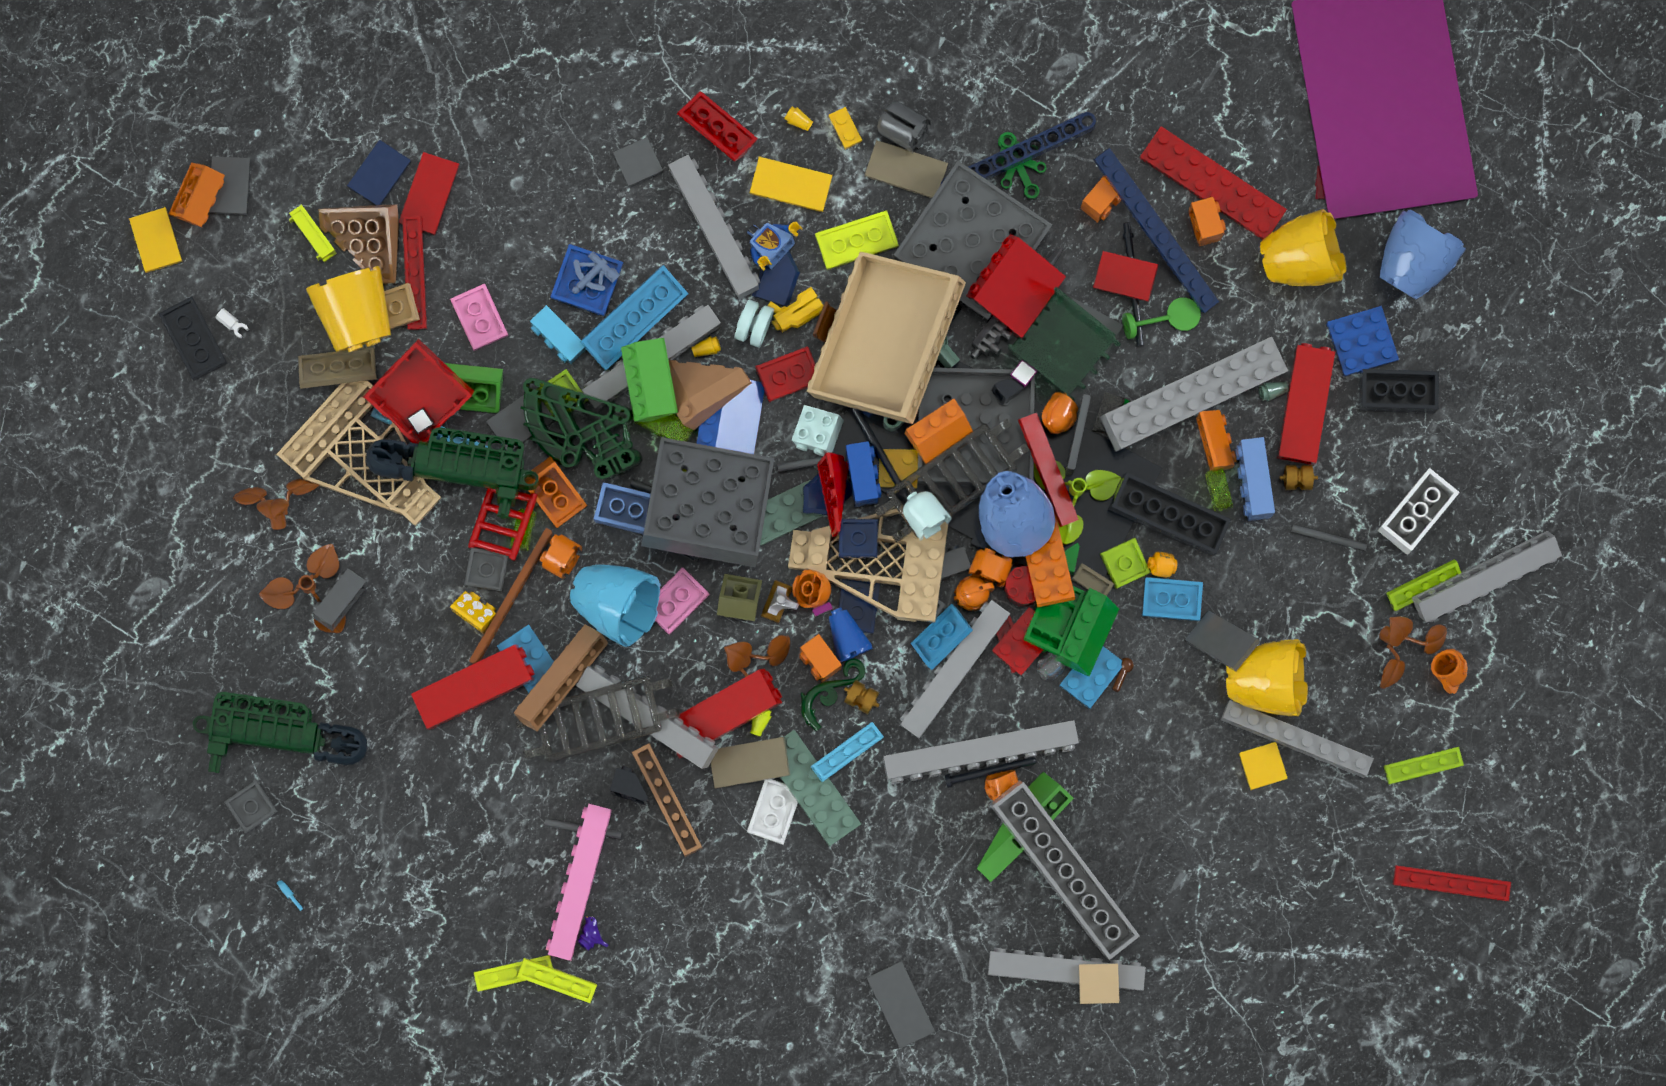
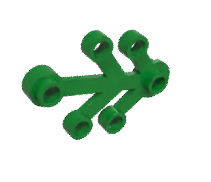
[996,132,1046,200]

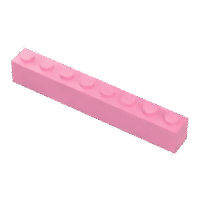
[546,804,612,961]

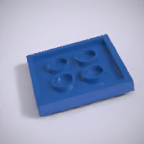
[550,244,623,316]
[1326,306,1399,377]

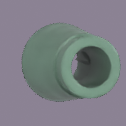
[1258,382,1288,401]

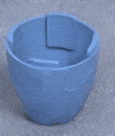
[1380,210,1466,299]
[979,471,1055,557]

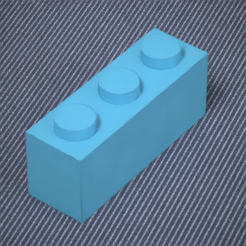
[530,305,587,364]

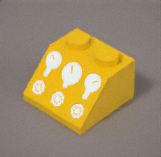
[450,591,496,634]

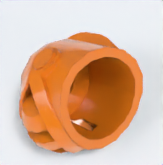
[1042,392,1079,434]
[953,576,995,611]
[1431,649,1468,694]
[985,770,1018,801]

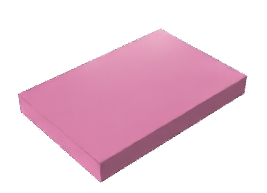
[450,284,508,351]
[655,567,710,635]

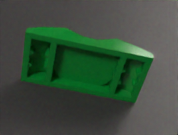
[1023,585,1085,656]

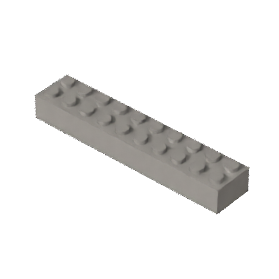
[1099,337,1288,452]
[883,720,1079,785]
[989,780,1140,960]

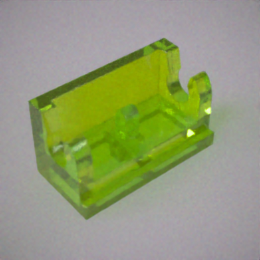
[1205,468,1233,511]
[509,509,537,552]

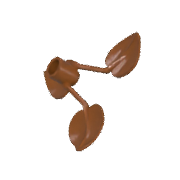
[233,479,320,530]
[259,544,346,633]
[1379,616,1447,688]
[724,635,790,677]

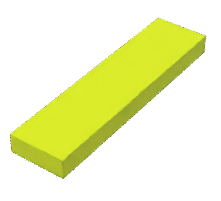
[474,955,553,992]
[517,958,597,1003]

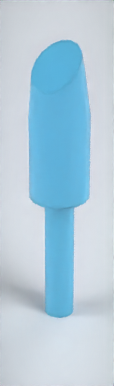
[277,880,303,911]

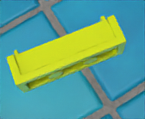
[289,204,336,262]

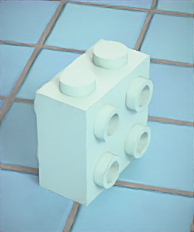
[792,405,844,456]

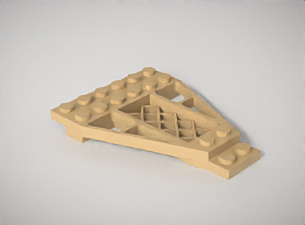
[276,381,441,526]
[788,507,950,623]

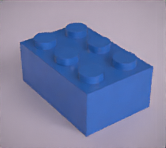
[845,441,881,507]

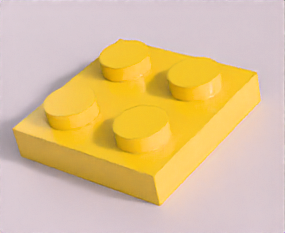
[879,449,918,489]

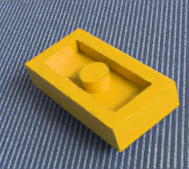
[828,107,862,150]

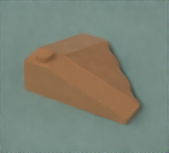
[318,204,399,283]
[669,360,752,430]

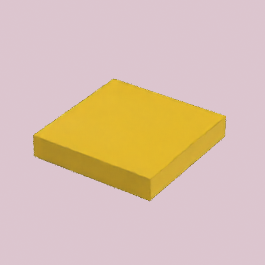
[1239,742,1288,790]

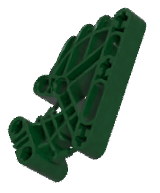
[520,378,642,479]

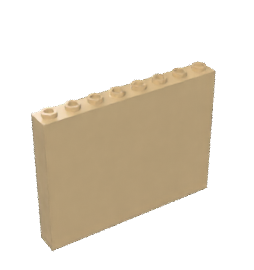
[807,252,966,424]

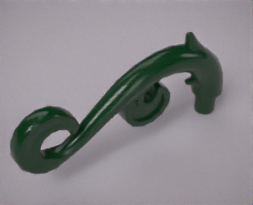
[801,659,866,732]

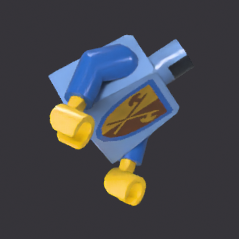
[747,222,803,271]

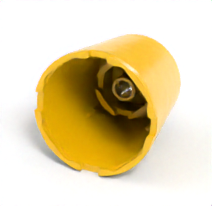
[306,266,391,353]

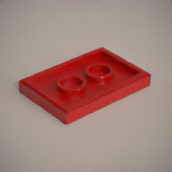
[1093,251,1159,302]
[755,346,815,402]

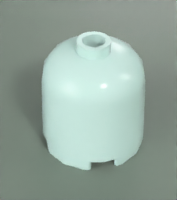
[903,491,951,540]

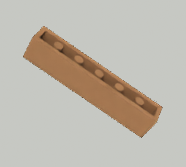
[514,624,608,731]
[632,744,702,857]

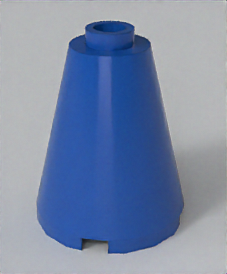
[829,607,873,663]

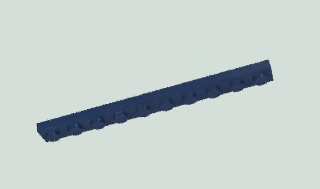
[1093,148,1219,313]

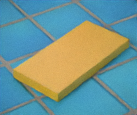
[750,157,832,212]

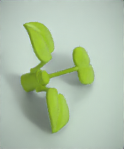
[1033,461,1121,545]

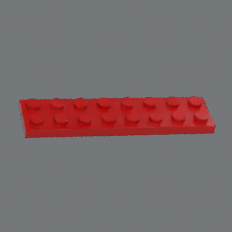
[1140,126,1287,240]

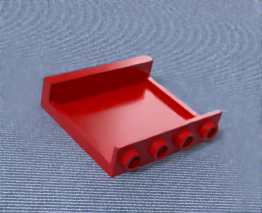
[966,234,1066,338]

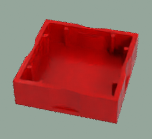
[364,339,474,444]

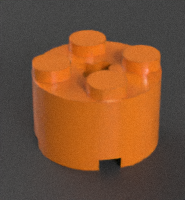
[540,534,582,579]
[968,548,1012,587]

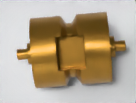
[1279,465,1318,490]
[844,680,880,714]

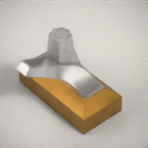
[761,580,799,623]

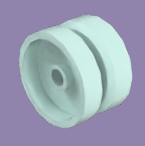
[734,299,774,348]

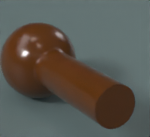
[1112,657,1134,692]

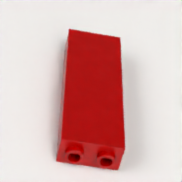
[1277,343,1335,466]
[411,644,535,730]
[676,669,782,758]

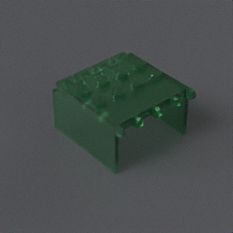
[1007,287,1121,401]

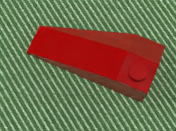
[817,452,849,537]

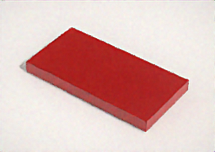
[399,152,459,235]

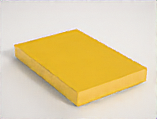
[129,207,182,273]

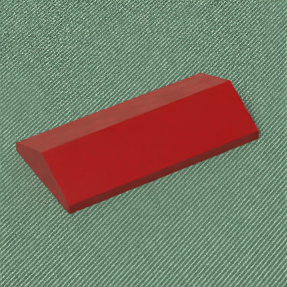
[677,91,758,162]

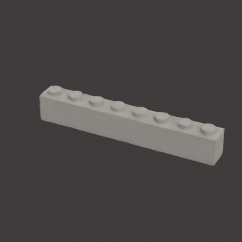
[668,155,760,300]
[582,305,721,412]
[1412,531,1562,623]
[900,600,1010,739]
[576,665,719,769]
[1221,700,1374,778]
[987,948,1146,991]

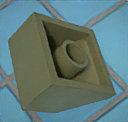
[717,574,762,621]

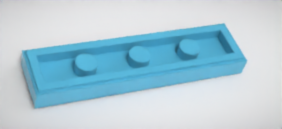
[811,722,884,782]

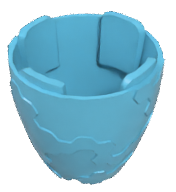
[570,564,661,647]

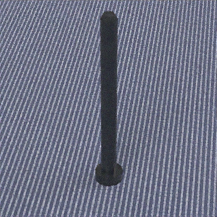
[945,757,1037,788]

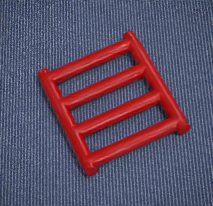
[468,489,538,561]

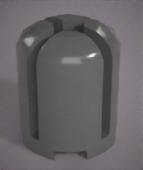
[877,102,932,153]

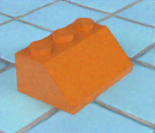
[168,162,225,227]
[905,399,974,465]
[1196,410,1236,473]

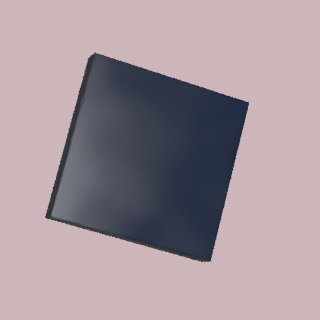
[839,519,878,558]

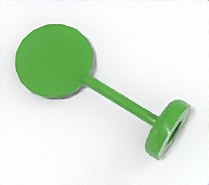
[1122,298,1201,339]

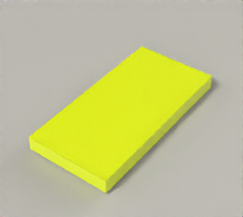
[815,210,899,270]

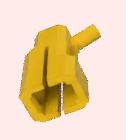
[767,287,824,333]

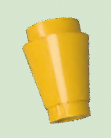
[784,106,813,131]
[692,336,721,357]

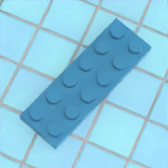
[580,265,688,370]

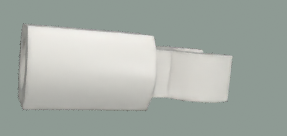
[216,308,249,339]

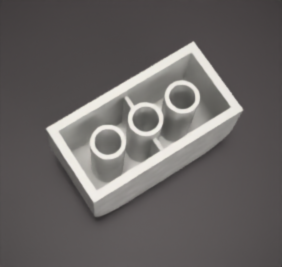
[1377,468,1460,555]

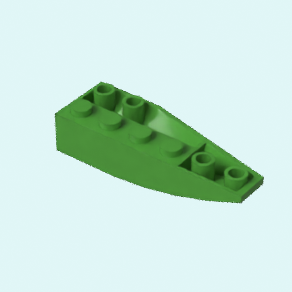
[977,772,1074,882]

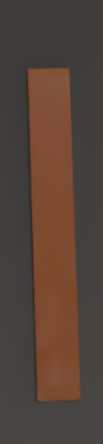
[469,528,553,664]

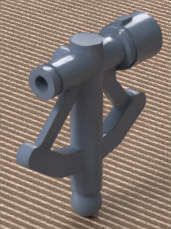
[572,251,620,294]

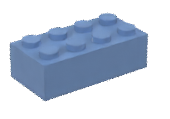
[1235,437,1275,521]
[594,482,675,534]

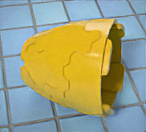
[1260,209,1347,286]
[1226,639,1308,716]

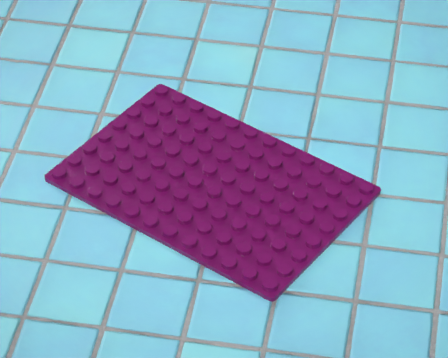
[1291,0,1478,219]

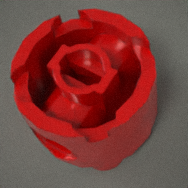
[1004,566,1036,607]

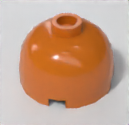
[792,570,831,608]

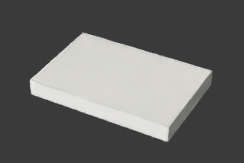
[747,779,798,845]

